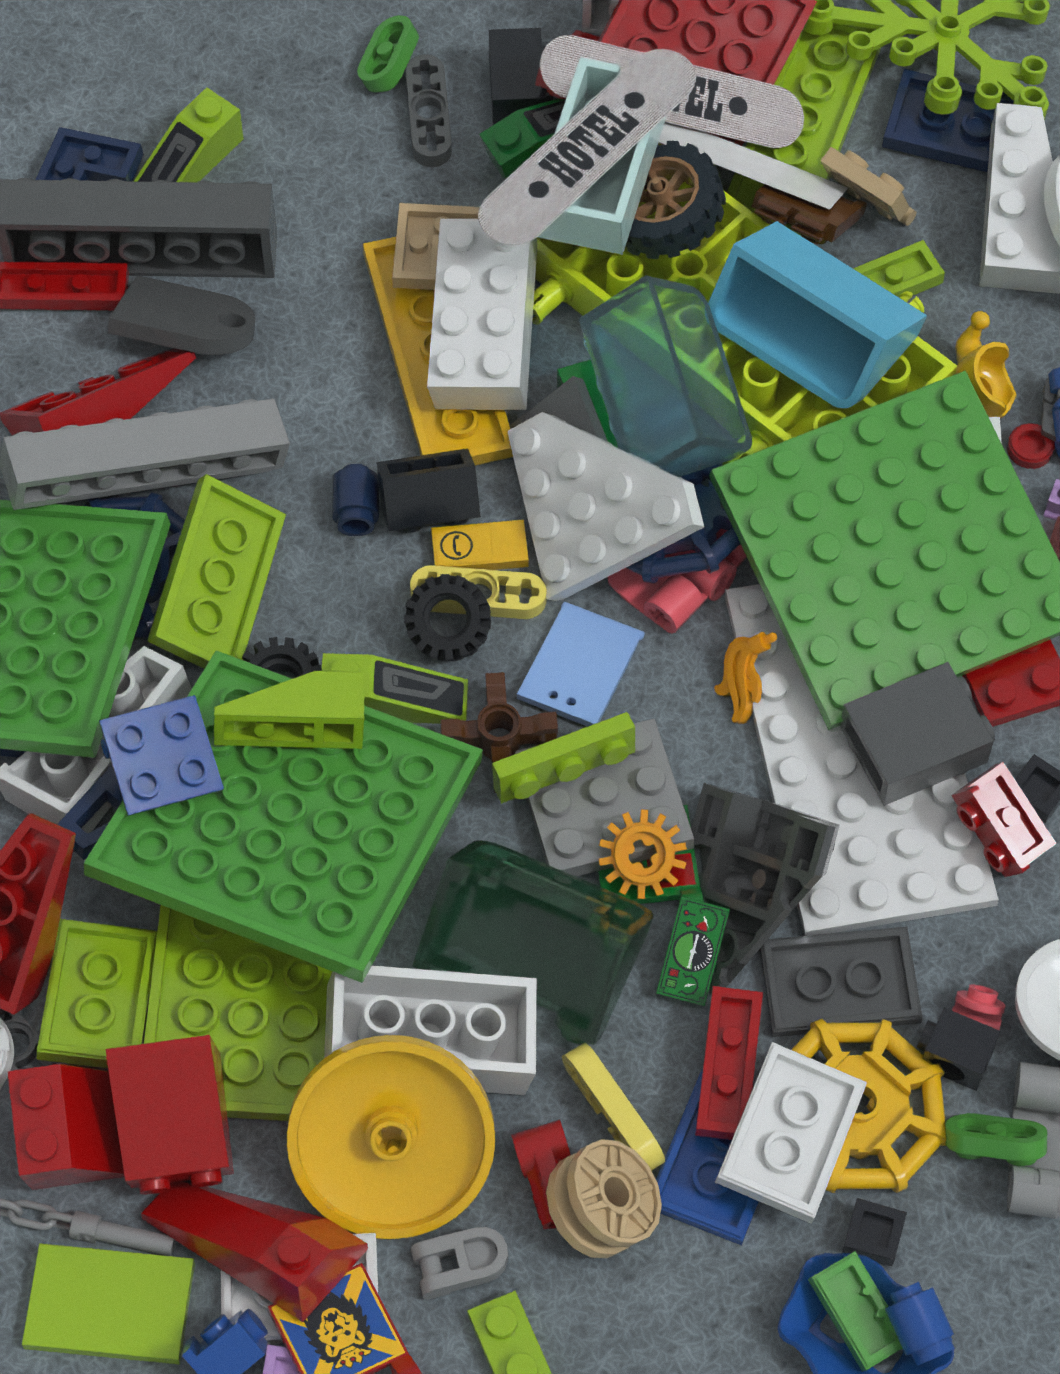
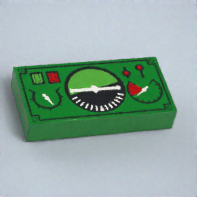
[656,896,730,1006]

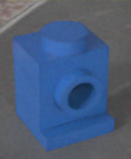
[182,1309,268,1374]

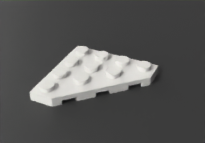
[507,412,704,601]

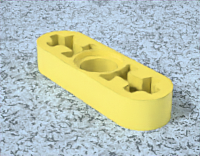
[410,565,547,619]
[562,1043,665,1171]

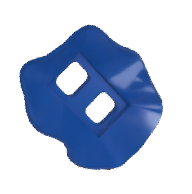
[778,1253,954,1374]

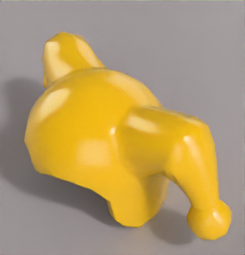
[955,311,1017,419]

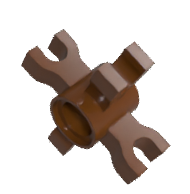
[440,672,558,793]

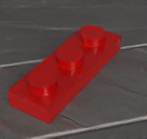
[0,262,129,311]
[695,986,763,1140]

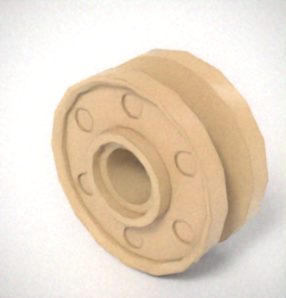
[546,1139,662,1259]

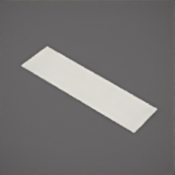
[659,122,848,209]

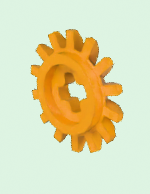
[598,809,687,899]

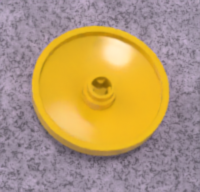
[287,1035,495,1239]

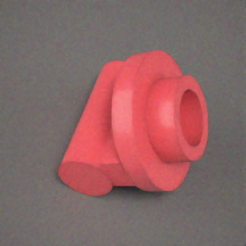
[952,984,1006,1030]

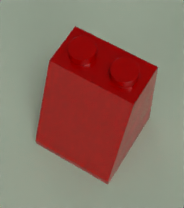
[106,1035,234,1195]
[7,1064,125,1190]

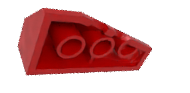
[0,348,196,436]
[0,813,76,1015]
[141,1181,368,1322]

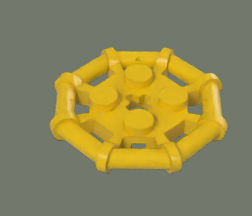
[791,1019,946,1193]

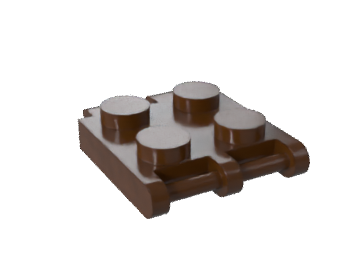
[751,184,867,244]

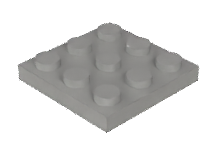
[515,719,694,882]

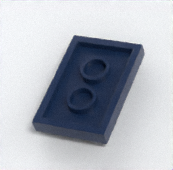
[882,69,1013,172]

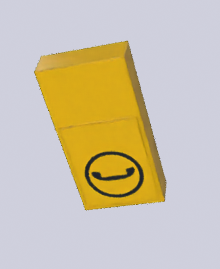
[431,520,529,570]

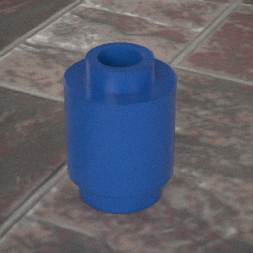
[885,1282,955,1366]

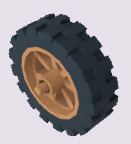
[626,141,726,259]

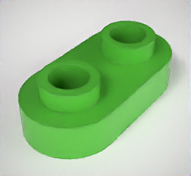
[357,15,419,93]
[945,1113,1048,1166]

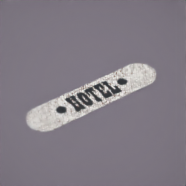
[540,35,804,148]
[478,49,696,245]

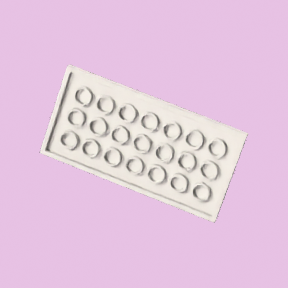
[725,584,999,936]

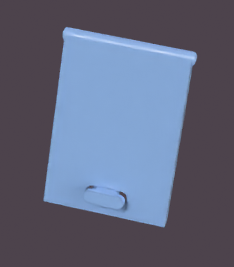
[517,602,645,726]

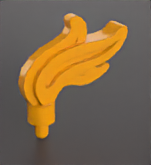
[714,632,777,724]

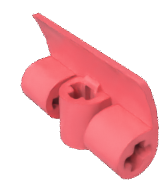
[608,529,747,634]

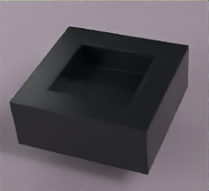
[1015,754,1060,824]
[842,1198,907,1267]

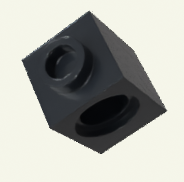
[917,1007,1001,1091]

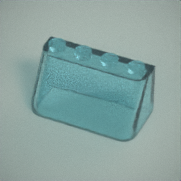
[579,275,752,477]

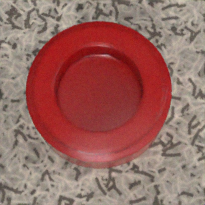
[1007,423,1055,469]

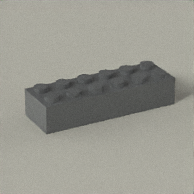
[0,178,277,278]

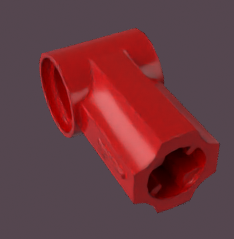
[511,1120,571,1230]

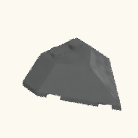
[691,783,840,995]

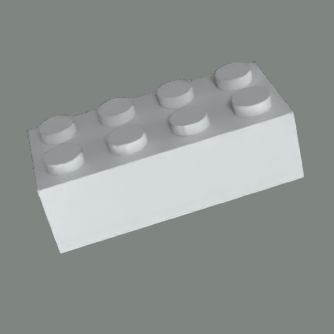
[427,219,538,410]
[324,966,537,1095]

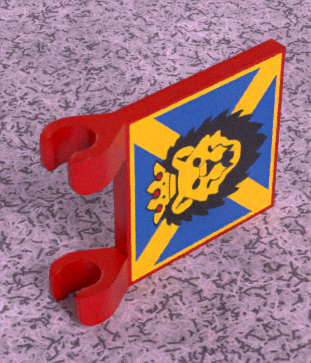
[267,1263,422,1374]

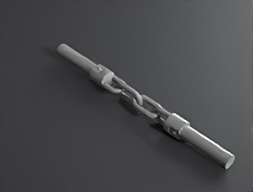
[0,1198,176,1256]

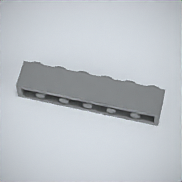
[0,398,290,510]

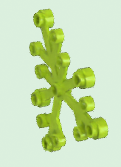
[803,0,1050,120]

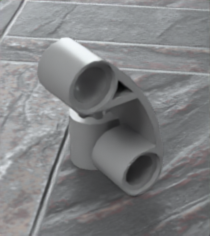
[1007,1062,1060,1219]

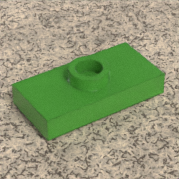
[808,1251,902,1372]

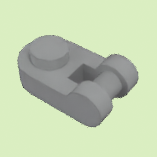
[410,1227,508,1300]

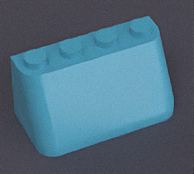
[707,221,927,408]

